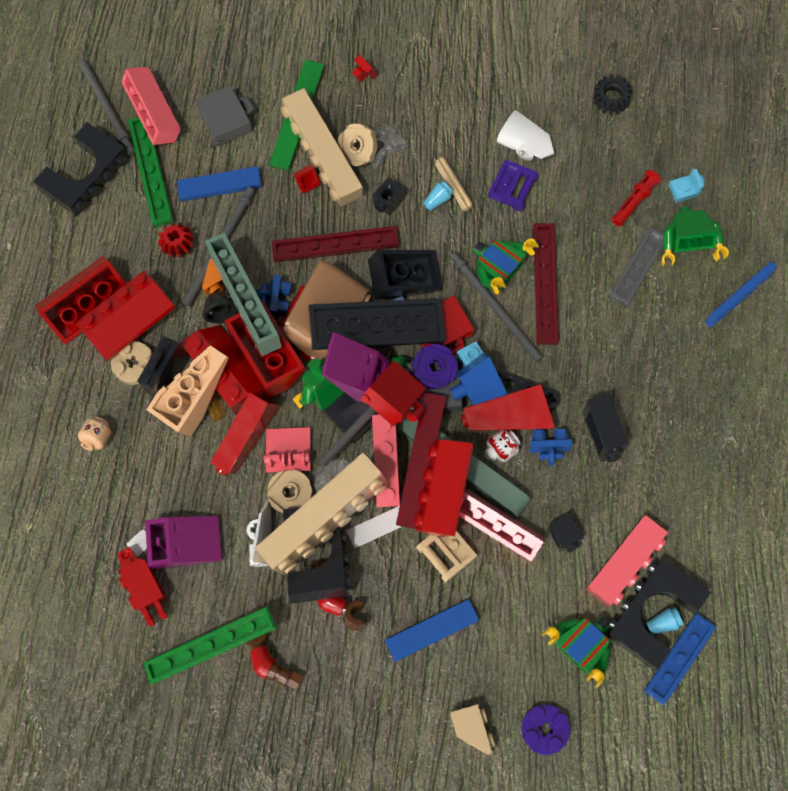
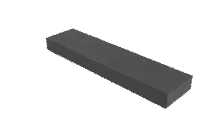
[609,227,663,307]

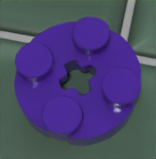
[412,344,458,389]
[521,705,570,755]

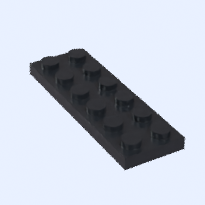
[308,299,445,350]

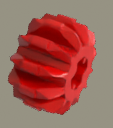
[158,222,194,258]

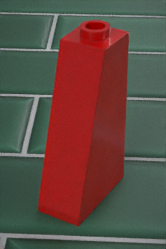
[461,384,555,431]
[210,392,281,476]

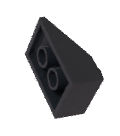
[368,250,443,300]

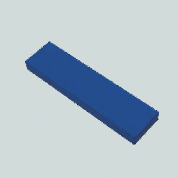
[177,166,262,202]
[705,261,777,328]
[385,599,479,662]
[643,613,716,706]

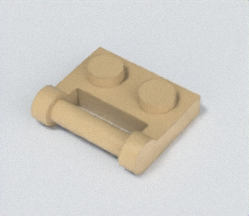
[416,531,477,583]

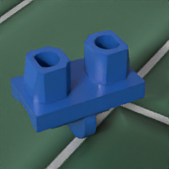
[255,274,291,316]
[529,429,572,466]

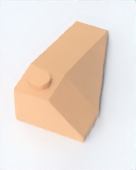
[146,346,229,437]

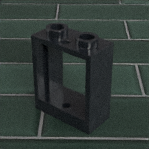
[582,393,628,463]

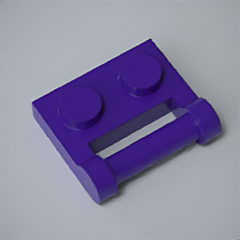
[488,159,539,211]

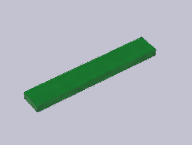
[269,60,325,171]
[128,117,174,228]
[143,606,278,685]

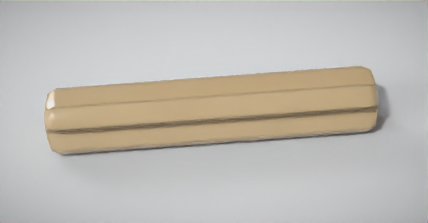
[435,157,473,211]

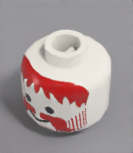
[486,430,521,463]

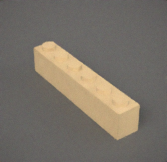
[281,88,363,207]

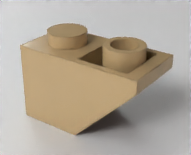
[450,704,495,755]

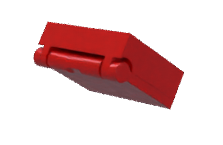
[420,295,474,356]
[361,361,426,427]

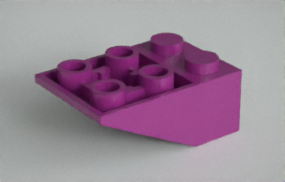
[322,333,389,402]
[145,516,222,570]

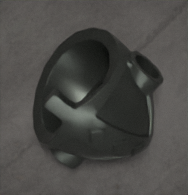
[203,291,238,324]

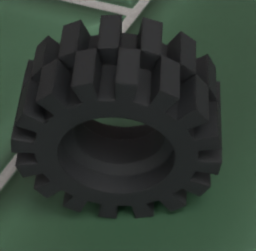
[593,74,632,115]

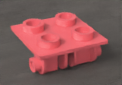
[264,427,311,473]

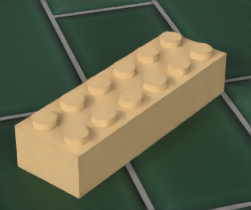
[255,453,388,575]

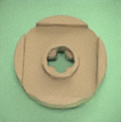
[338,124,377,166]
[111,341,153,385]
[267,470,313,514]

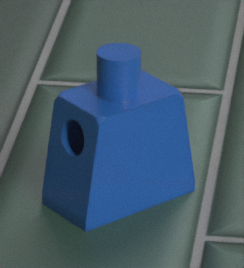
[449,352,507,405]

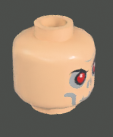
[78,417,111,451]

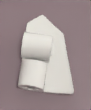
[497,110,554,161]
[247,501,272,567]

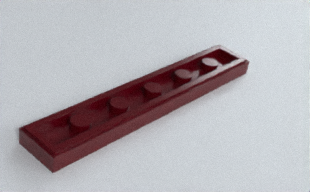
[533,223,559,345]
[272,226,399,263]
[396,392,446,529]

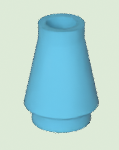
[422,181,454,212]
[646,607,683,635]

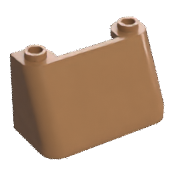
[284,260,373,360]

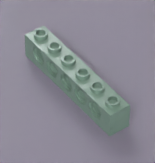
[205,233,282,356]

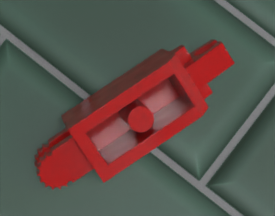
[117,547,168,627]

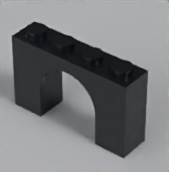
[33,122,129,217]
[283,507,351,604]
[607,558,711,671]

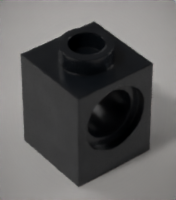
[372,177,405,216]
[548,514,583,553]

